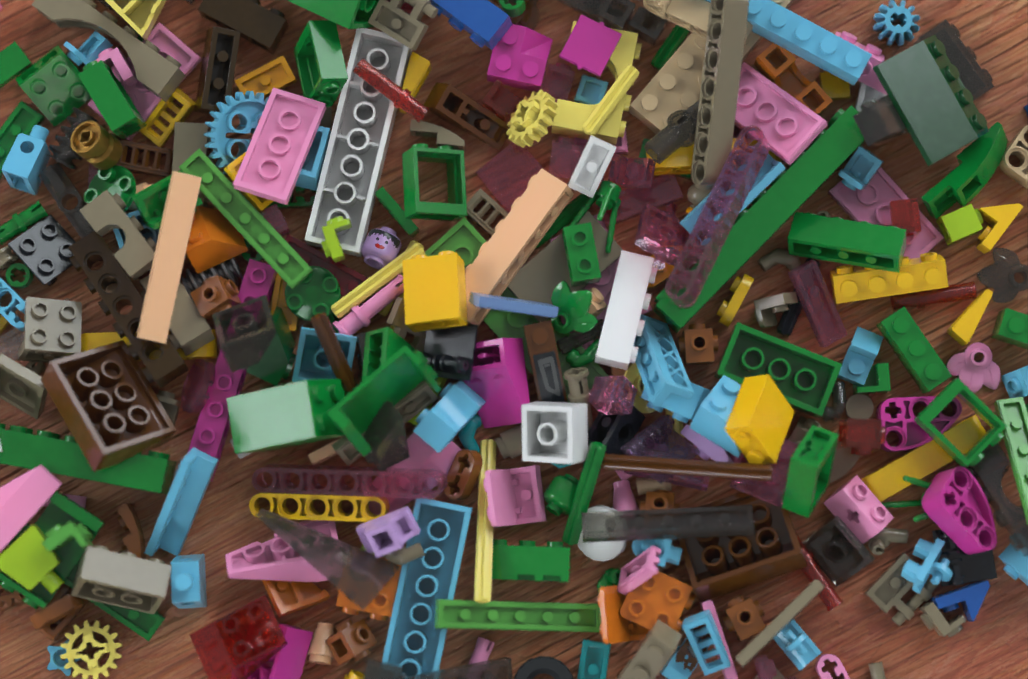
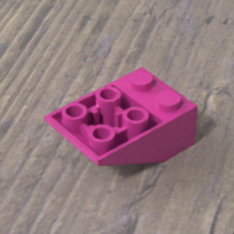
[464,338,530,428]

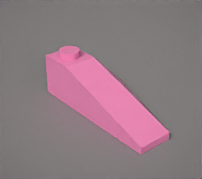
[364,432,462,515]
[0,465,62,553]
[225,520,344,582]

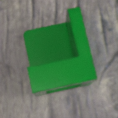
[852,363,891,395]

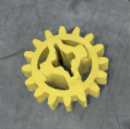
[506,90,558,148]
[60,620,123,679]

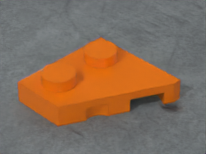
[262,580,330,618]

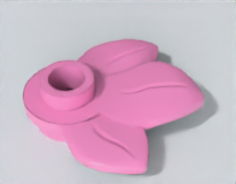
[946,342,1001,393]

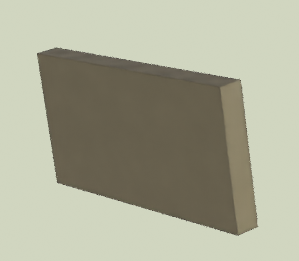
[507,211,623,323]

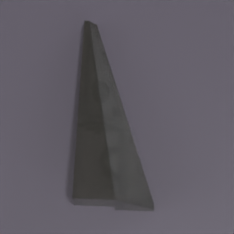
[256,508,400,610]

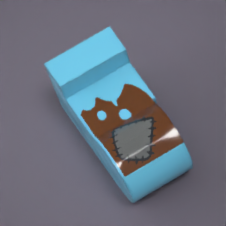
[660,637,709,679]

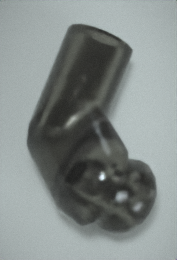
[822,381,847,422]

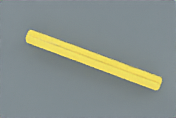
[474,439,496,603]

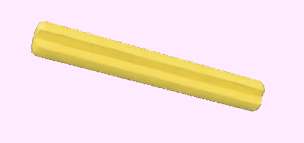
[331,243,425,319]

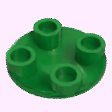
[84,165,136,211]
[285,266,341,321]

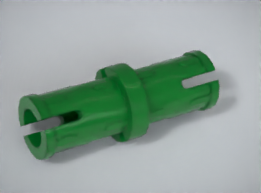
[0,201,48,246]

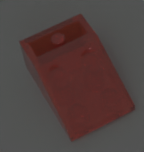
[190,595,288,679]

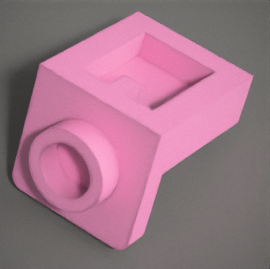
[94,47,138,86]

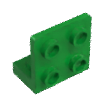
[15,45,91,126]

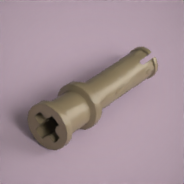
[564,367,594,449]

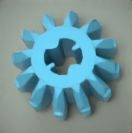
[873,0,920,47]

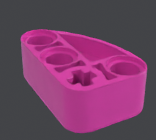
[876,396,962,452]
[922,466,997,555]

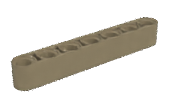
[691,0,749,186]

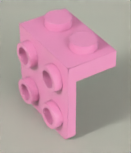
[484,465,546,527]

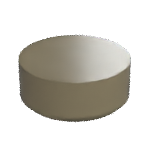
[844,394,874,422]

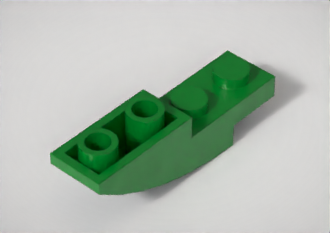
[921,121,1008,219]

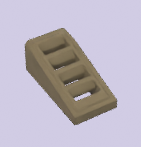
[466,188,508,237]

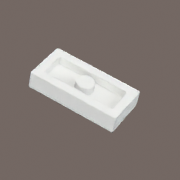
[567,135,617,198]

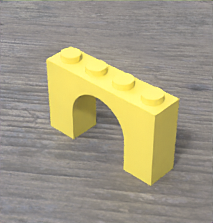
[551,21,642,145]

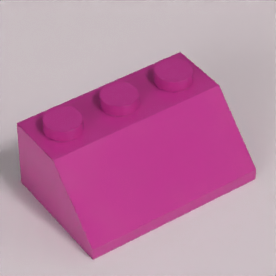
[236,615,313,679]

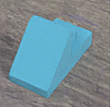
[837,326,883,387]

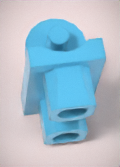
[632,534,682,567]
[901,538,953,594]
[773,619,822,671]

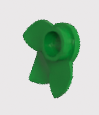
[551,281,598,334]

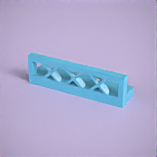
[679,145,786,247]
[633,314,694,407]
[144,447,218,557]

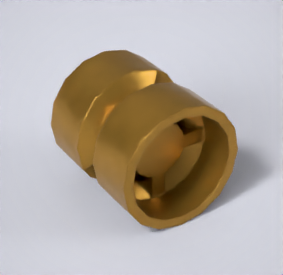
[70,120,123,170]

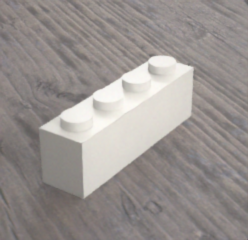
[594,250,658,370]

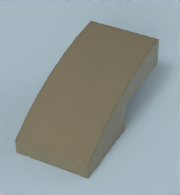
[410,119,465,151]

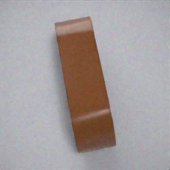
[444,450,483,500]
[29,594,84,631]

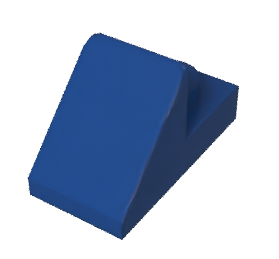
[930,580,990,622]

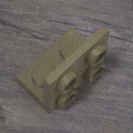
[18,297,82,363]

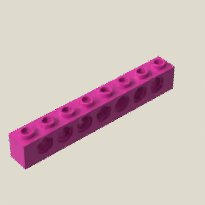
[187,259,277,482]

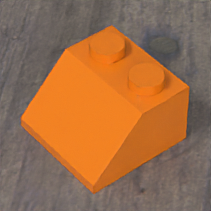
[186,206,249,274]

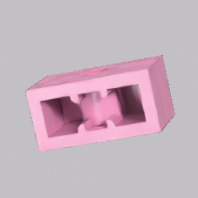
[824,475,894,546]

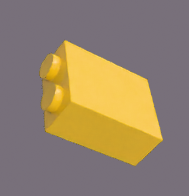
[402,251,468,332]
[724,374,795,465]

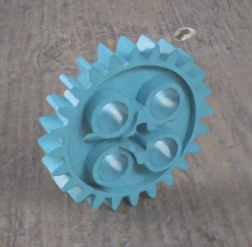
[203,91,269,175]

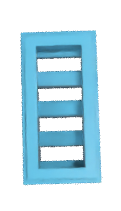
[682,609,731,676]

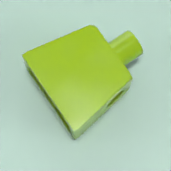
[0,524,64,594]

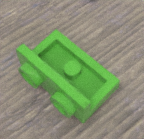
[42,521,94,552]

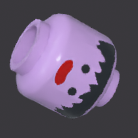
[361,226,401,269]

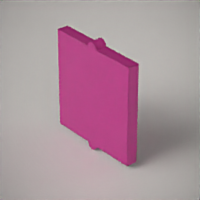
[559,14,622,77]

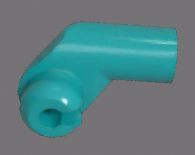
[458,414,482,452]

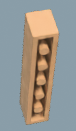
[465,168,574,326]

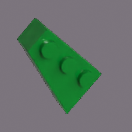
[492,539,570,582]

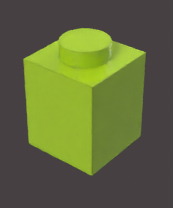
[936,203,983,246]

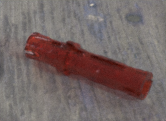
[353,58,430,123]
[890,281,977,310]
[796,532,843,612]

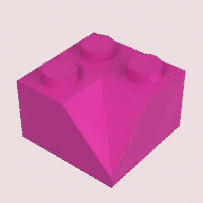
[487,24,553,92]

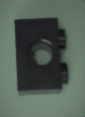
[588,395,646,455]

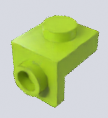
[321,216,352,263]

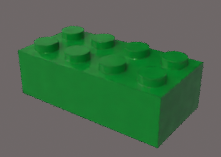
[714,322,842,418]

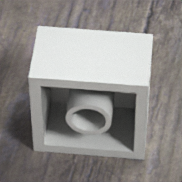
[521,401,588,464]

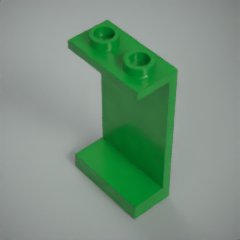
[327,345,441,457]
[0,491,105,609]

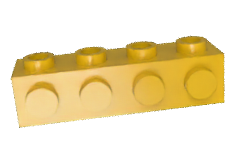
[830,252,949,304]

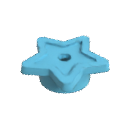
[47,639,81,676]

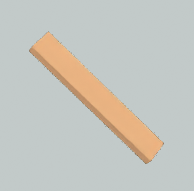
[136,171,202,344]

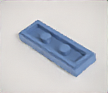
[469,292,559,318]

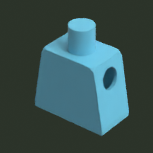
[1,125,51,196]
[170,554,207,609]

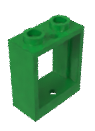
[294,20,348,108]
[78,60,147,140]
[402,143,467,221]
[914,378,1007,467]
[782,425,839,518]

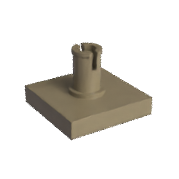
[0,353,48,419]

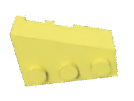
[105,0,167,41]

